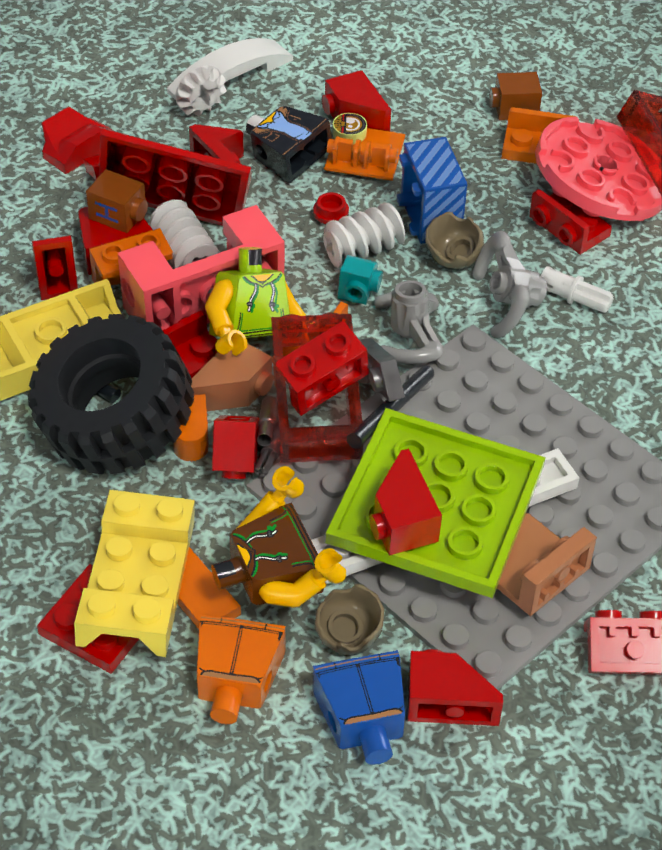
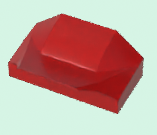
[42,106,116,174]

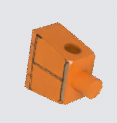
[197,613,286,724]

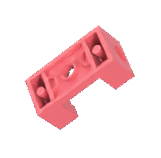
[118,205,285,330]

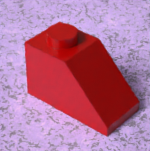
[321,70,391,132]
[31,235,78,300]
[212,415,259,479]
[369,448,442,556]
[407,649,503,726]

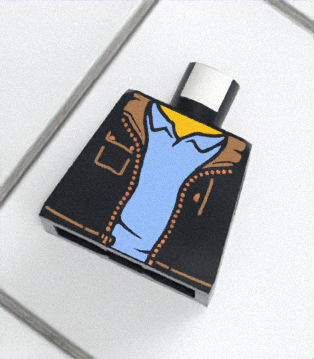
[246,106,332,183]

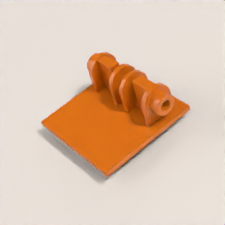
[324,128,406,181]

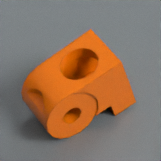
[173,394,209,461]

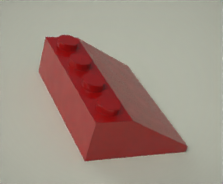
[99,128,252,226]

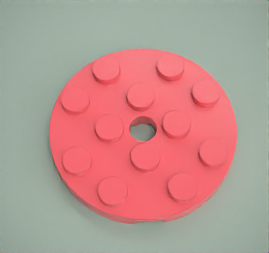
[535,117,662,221]

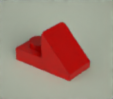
[189,124,244,164]

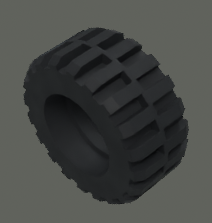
[28,314,194,474]

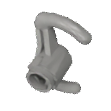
[472,230,547,338]
[374,280,443,364]

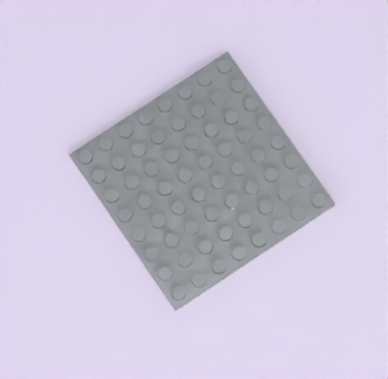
[246,324,662,690]

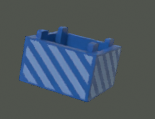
[397,137,467,244]

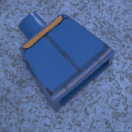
[312,650,405,765]

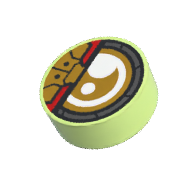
[332,113,367,145]

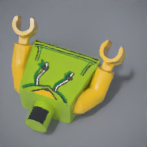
[205,247,323,356]

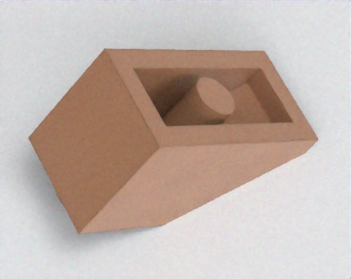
[191,344,274,412]

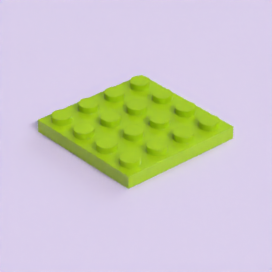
[325,408,546,598]

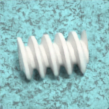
[149,200,220,268]
[323,203,405,268]

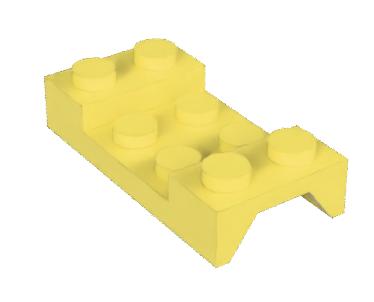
[0,279,122,401]
[74,490,195,657]

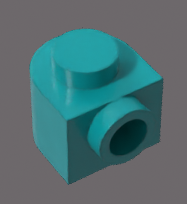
[337,255,383,305]

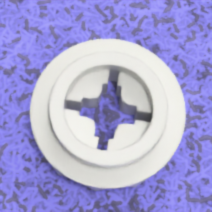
[175,65,227,116]

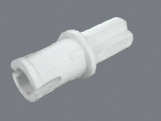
[541,266,613,313]

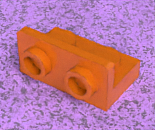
[501,107,576,164]
[89,228,173,285]

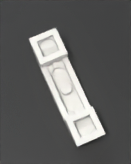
[167,38,293,100]

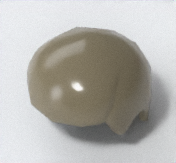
[425,212,484,269]
[315,584,385,655]

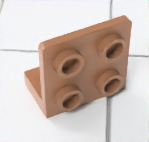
[497,513,597,617]

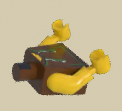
[211,466,346,608]

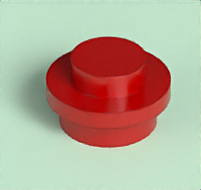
[313,192,349,224]

